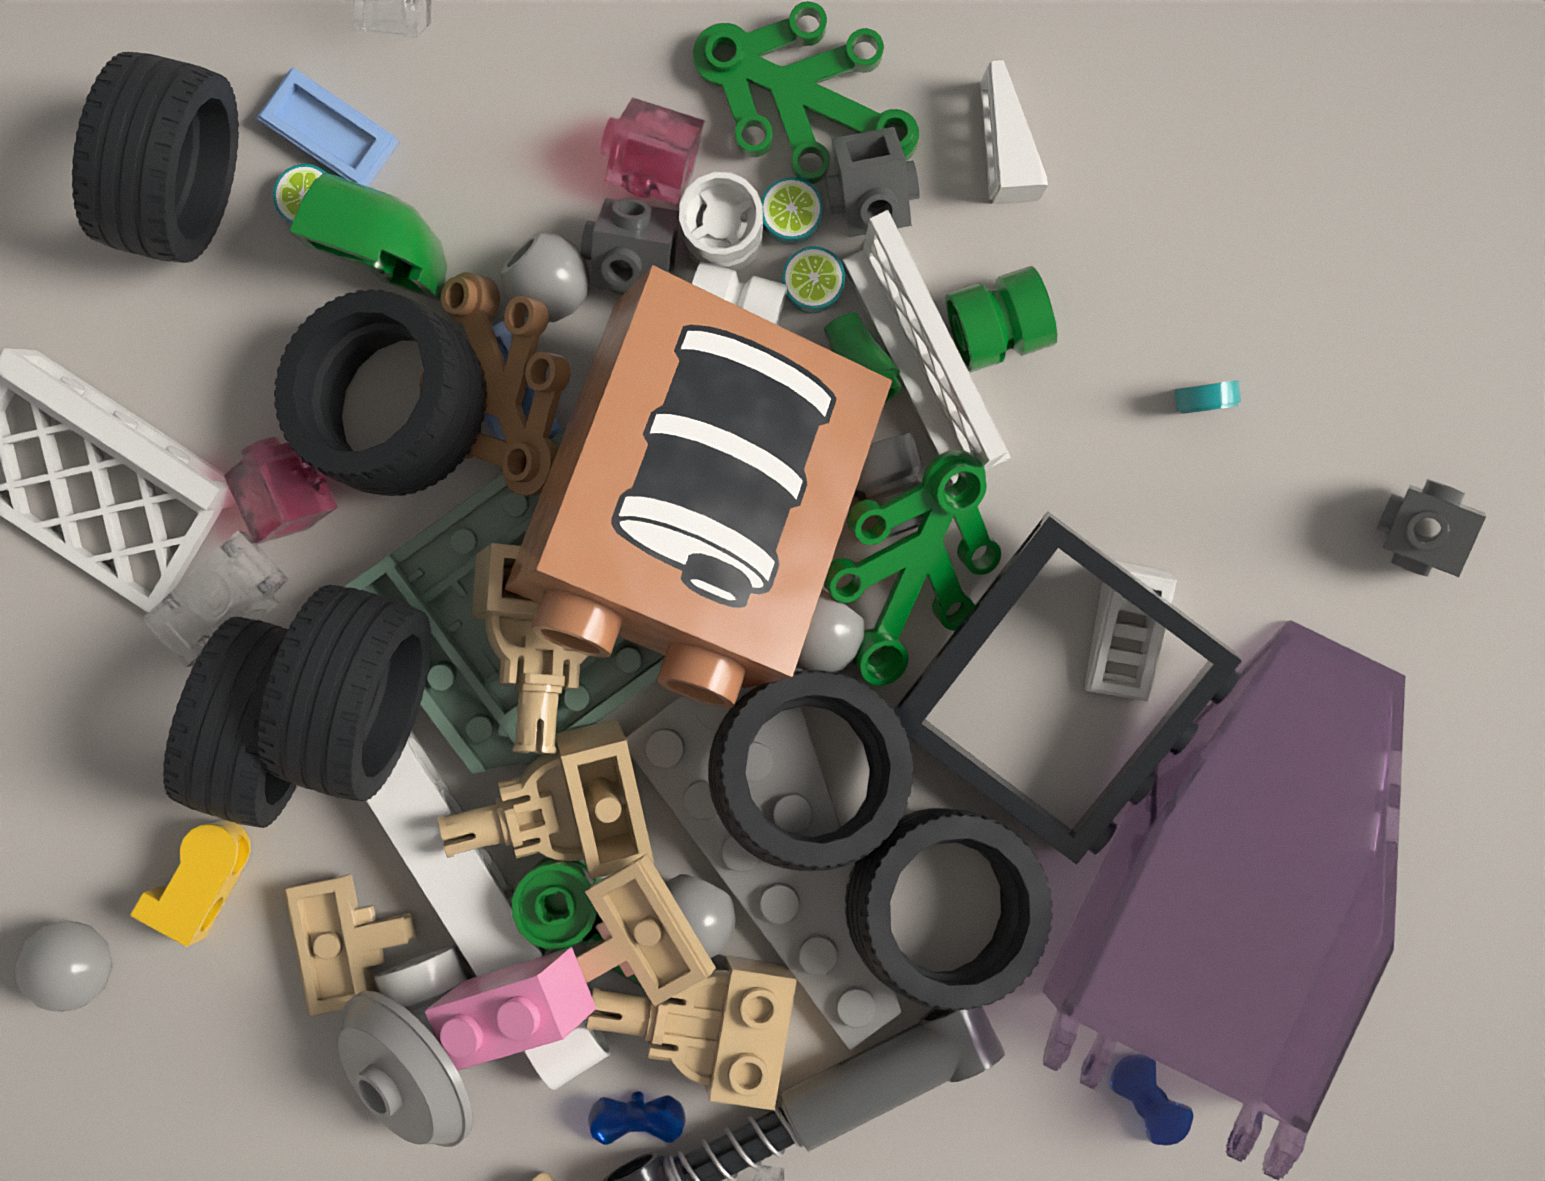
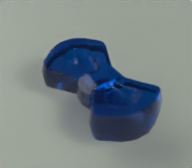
[1110,1054,1194,1146]
[588,1091,686,1145]

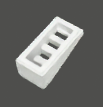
[980,60,1048,204]
[1084,561,1177,702]

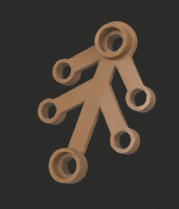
[419,272,570,496]

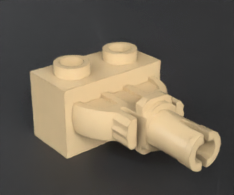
[471,543,589,754]
[437,719,654,879]
[586,955,797,1110]

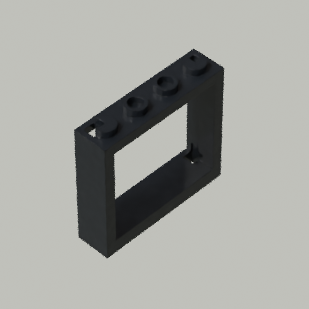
[894,511,1242,865]

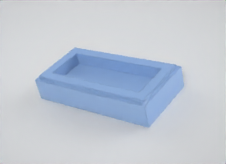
[256,67,399,187]

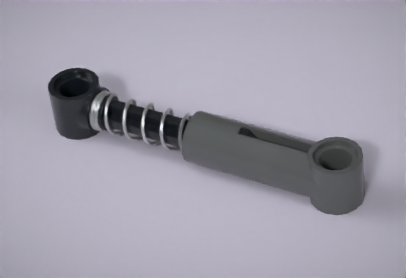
[603,1007,1005,1181]

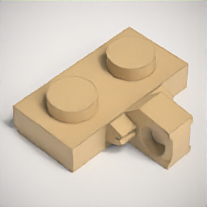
[576,854,716,1007]
[283,874,416,1016]

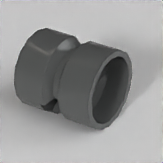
[853,433,925,545]

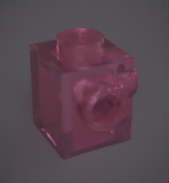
[600,97,705,205]
[224,437,337,545]

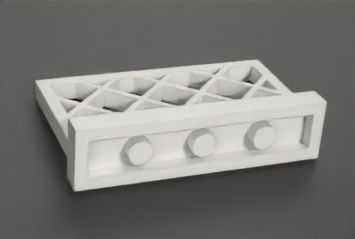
[842,210,1011,486]
[0,348,244,616]

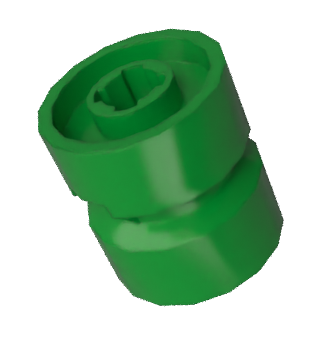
[945,266,1058,373]
[512,857,602,950]

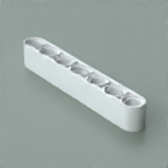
[367,730,611,1090]

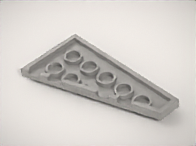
[626,685,901,1050]

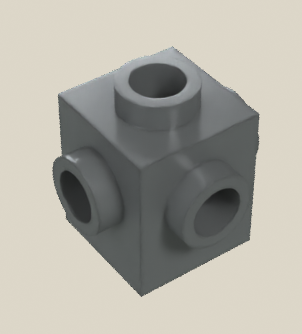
[825,127,920,237]
[581,198,679,295]
[1376,479,1486,577]

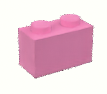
[425,947,596,1071]

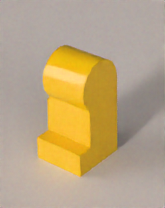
[130,820,251,947]

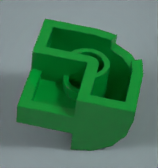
[289,173,447,301]

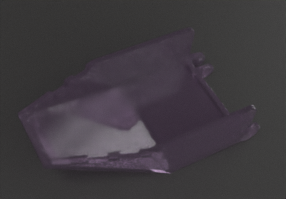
[1042,620,1406,1180]

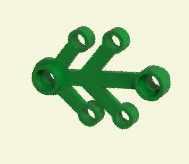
[693,1,919,184]
[823,450,1001,686]

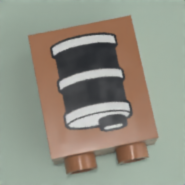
[505,265,892,708]

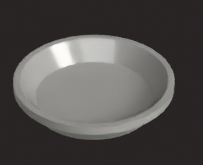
[338,991,473,1147]

